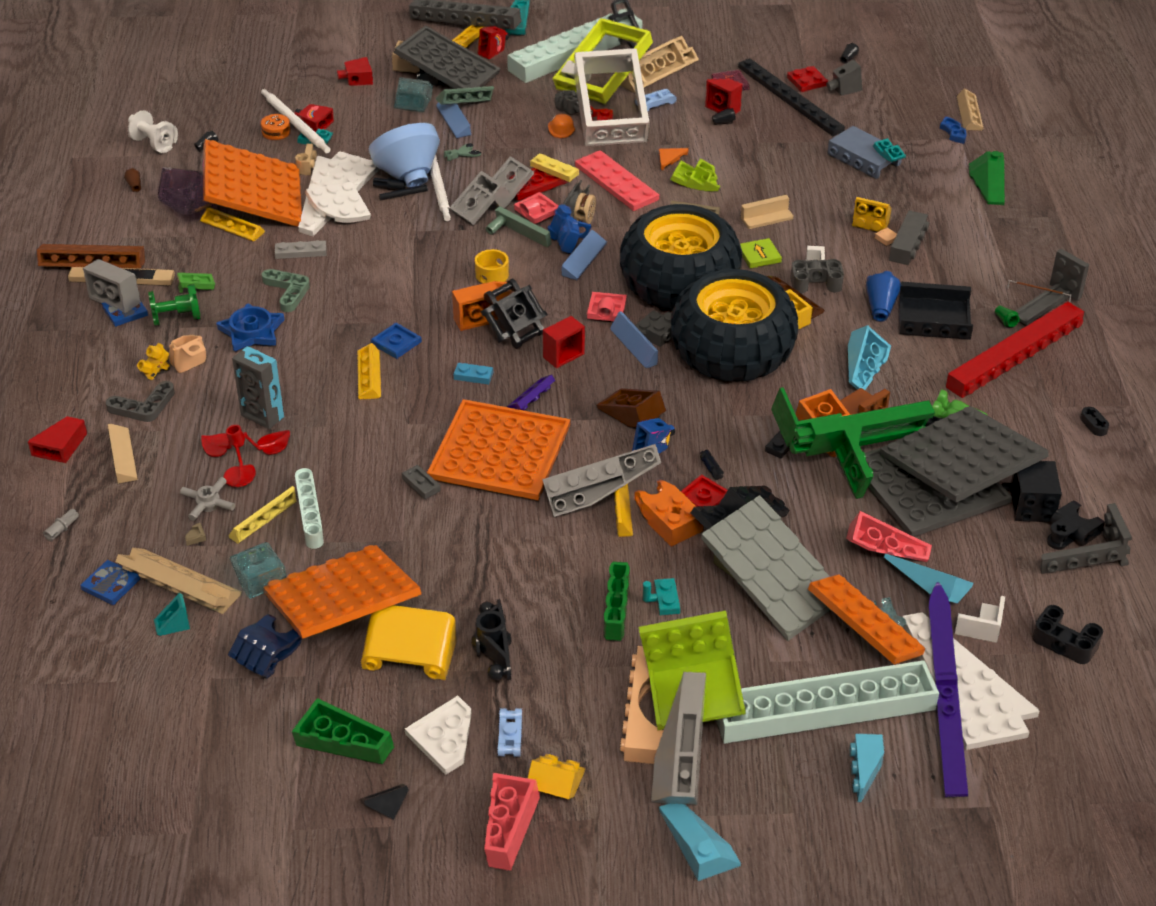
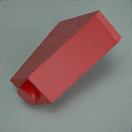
[28,416,87,463]

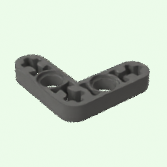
[106,381,175,422]

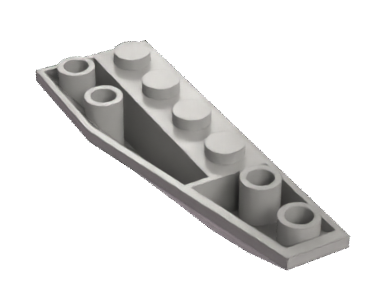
[542,444,661,517]
[651,672,706,805]

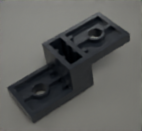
[690,485,790,530]

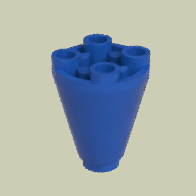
[866,271,901,322]

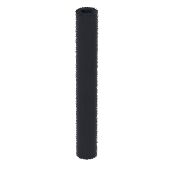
[379,185,428,200]

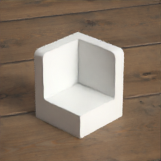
[806,246,825,260]

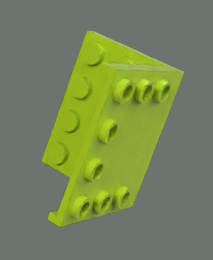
[639,610,746,730]

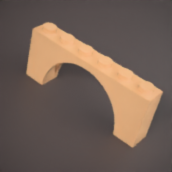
[620,646,664,764]

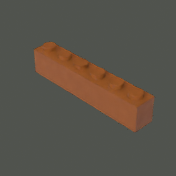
[37,244,145,268]

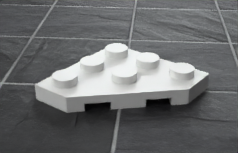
[405,696,471,775]

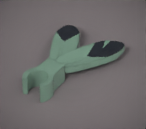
[444,143,482,161]

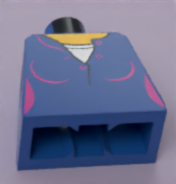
[632,418,675,453]

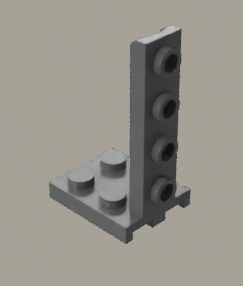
[1016,249,1089,325]
[1040,503,1132,574]

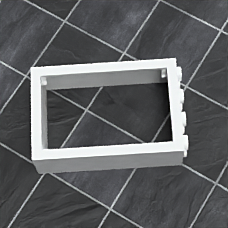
[574,48,649,146]

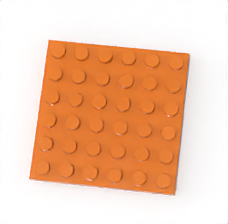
[203,139,302,227]
[427,399,570,500]
[262,545,422,639]

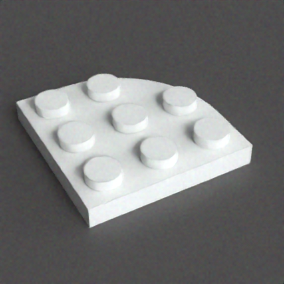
[305,182,371,223]

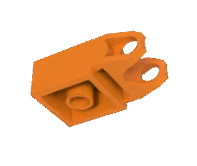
[452,281,513,331]
[796,389,850,457]
[635,480,703,547]

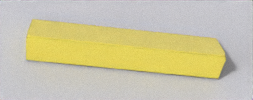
[229,486,296,544]

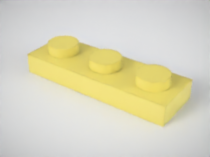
[530,153,579,182]

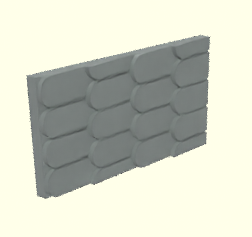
[701,495,831,641]

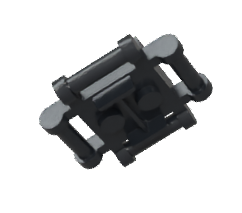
[480,278,548,349]

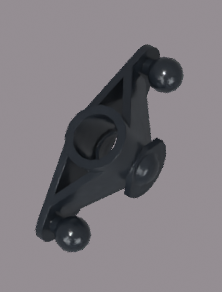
[471,599,512,681]

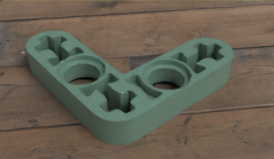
[262,269,310,312]

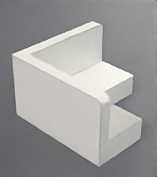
[955,596,1005,643]

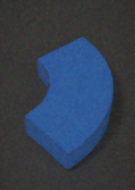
[940,116,967,144]

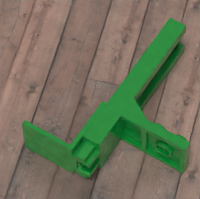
[771,387,935,499]

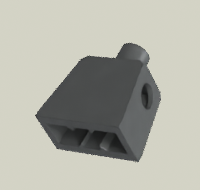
[826,59,862,95]

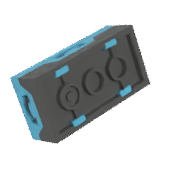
[232,346,284,429]

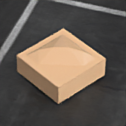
[875,228,897,246]

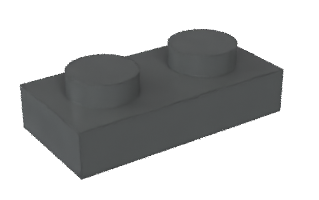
[402,465,441,499]

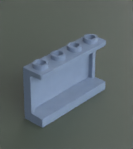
[828,126,903,179]

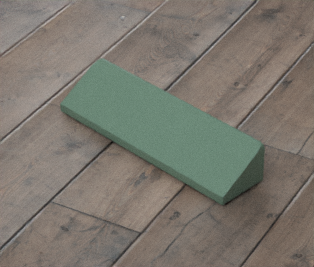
[436,86,494,105]

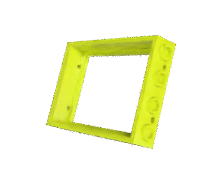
[552,18,653,104]

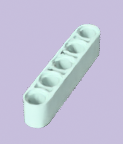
[295,468,324,549]

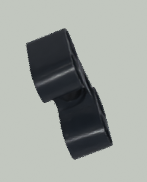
[1032,605,1103,664]

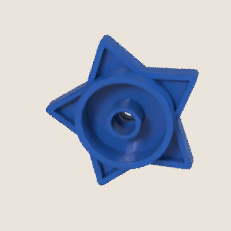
[217,303,285,351]

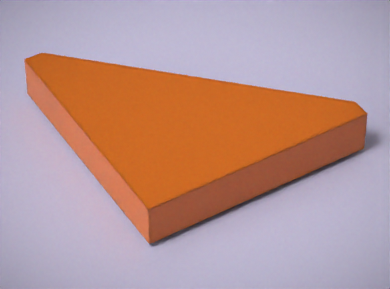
[659,148,688,170]

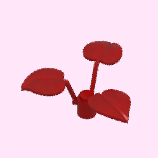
[201,425,290,487]

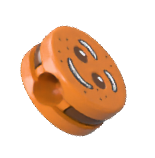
[261,114,291,140]

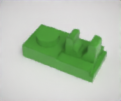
[177,273,215,293]

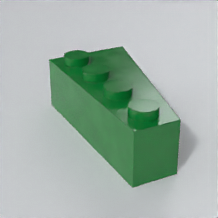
[292,698,394,764]

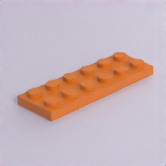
[808,574,926,665]

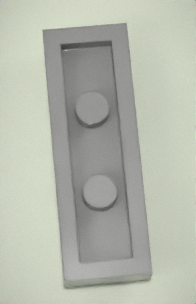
[275,240,327,259]

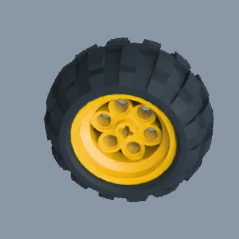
[620,204,742,311]
[671,269,798,382]

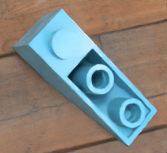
[850,734,884,802]

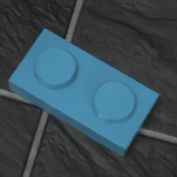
[453,363,493,384]

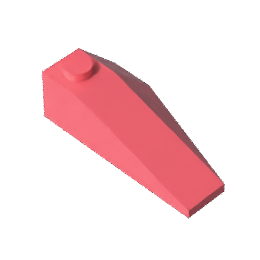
[846,511,932,562]

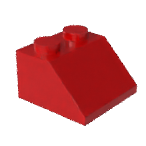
[705,79,742,114]

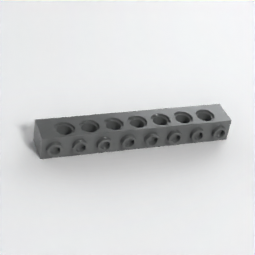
[409,0,522,30]

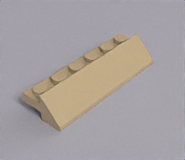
[621,36,699,93]
[115,548,242,614]

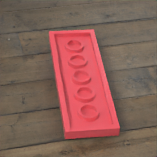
[575,150,659,211]

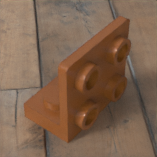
[840,388,890,415]

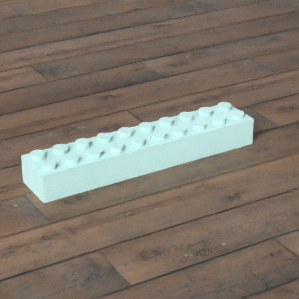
[507,9,642,83]
[716,660,939,744]

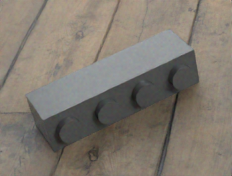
[889,210,930,265]

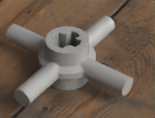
[180,477,235,521]

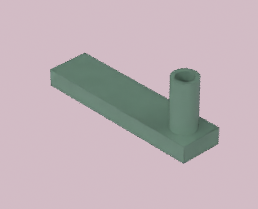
[486,206,552,248]

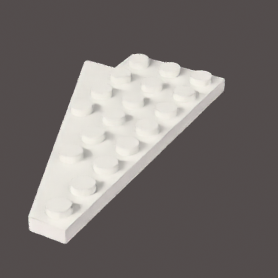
[299,151,380,236]
[902,612,1039,750]

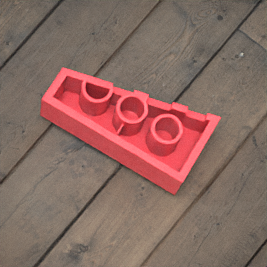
[485,773,540,871]

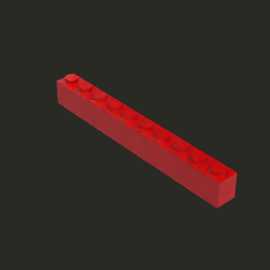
[946,301,1085,398]

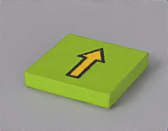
[740,238,782,268]

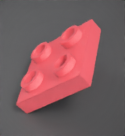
[514,192,559,224]
[587,292,627,322]

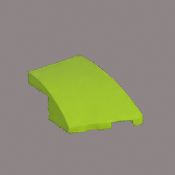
[670,158,720,191]

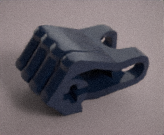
[228,614,302,678]

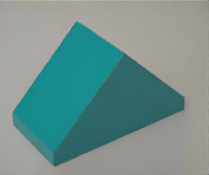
[154,593,190,636]

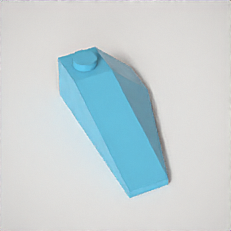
[884,553,973,603]

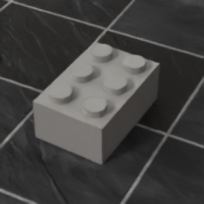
[83,259,141,313]

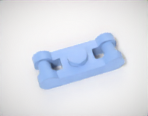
[635,89,677,111]
[498,708,522,757]

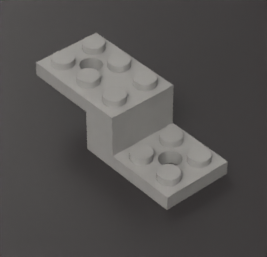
[450,156,534,225]

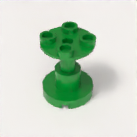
[148,284,201,326]

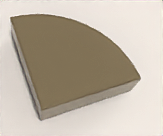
[185,523,206,546]

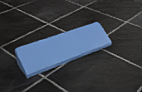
[436,103,471,138]
[562,230,607,280]
[610,311,658,368]

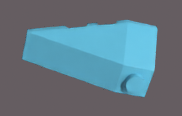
[848,325,891,390]
[659,803,741,881]

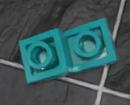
[297,128,333,145]
[873,138,906,162]

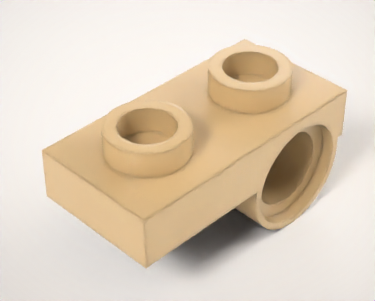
[295,144,317,175]

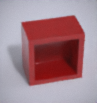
[543,316,585,369]

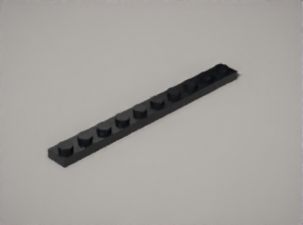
[738,58,845,137]

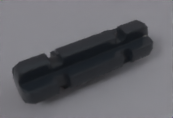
[700,449,724,480]

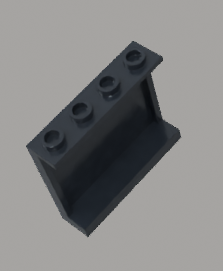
[899,281,973,340]

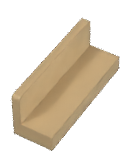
[741,195,793,229]

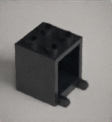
[1001,461,1062,522]

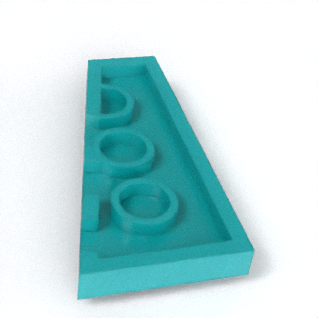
[501,0,530,35]

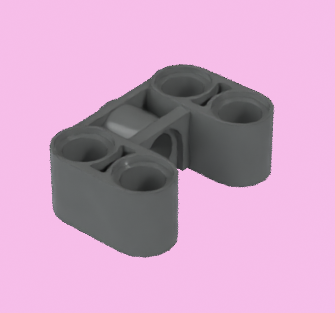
[790,259,844,293]

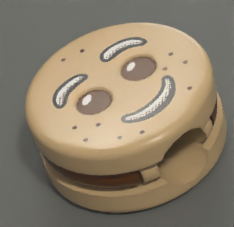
[574,193,596,224]

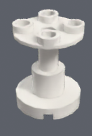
[128,110,178,153]

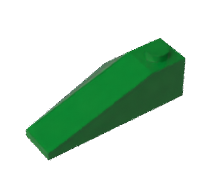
[968,151,1005,205]

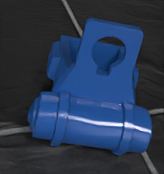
[547,204,591,253]

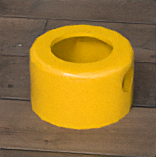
[475,249,509,284]

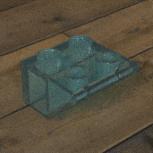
[394,77,433,112]
[230,541,286,599]

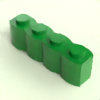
[604,562,630,641]

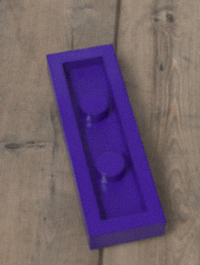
[506,374,555,410]

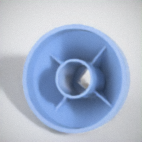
[369,123,440,188]

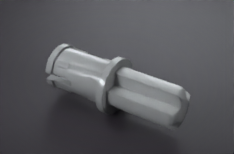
[43,509,79,541]

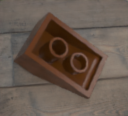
[596,388,666,427]

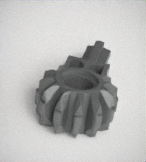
[554,90,593,115]

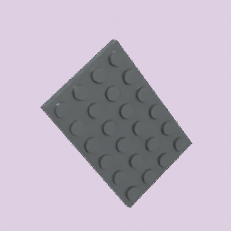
[394,25,500,89]

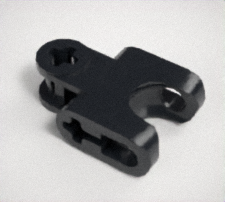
[1047,500,1105,550]

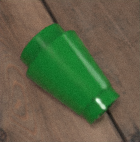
[995,306,1020,327]

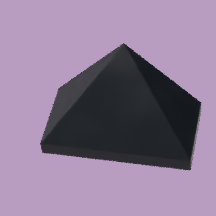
[360,784,408,820]

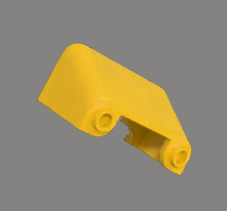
[361,605,457,680]

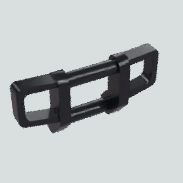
[608,0,651,52]

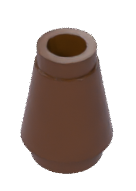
[124,168,141,192]

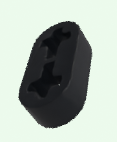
[1080,406,1109,436]

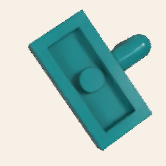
[643,578,680,615]

